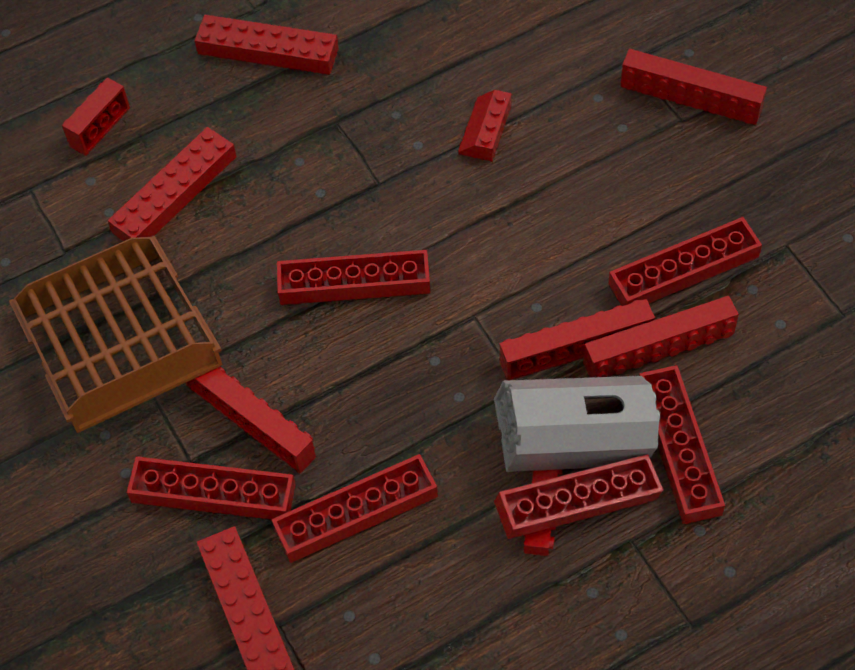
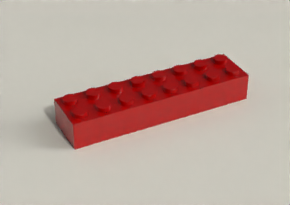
[195,15,339,75]
[620,49,767,125]
[107,127,237,241]
[608,217,762,306]
[277,250,430,305]
[583,296,739,378]
[500,299,655,381]
[639,365,725,524]
[186,366,316,474]
[271,454,438,563]
[494,454,663,539]
[127,456,296,519]
[197,526,294,670]

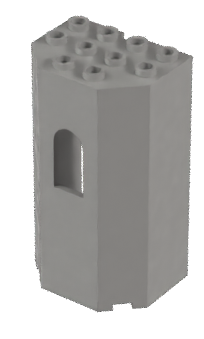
[494,376,660,472]

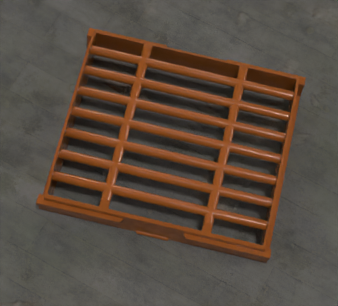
[9,236,223,433]

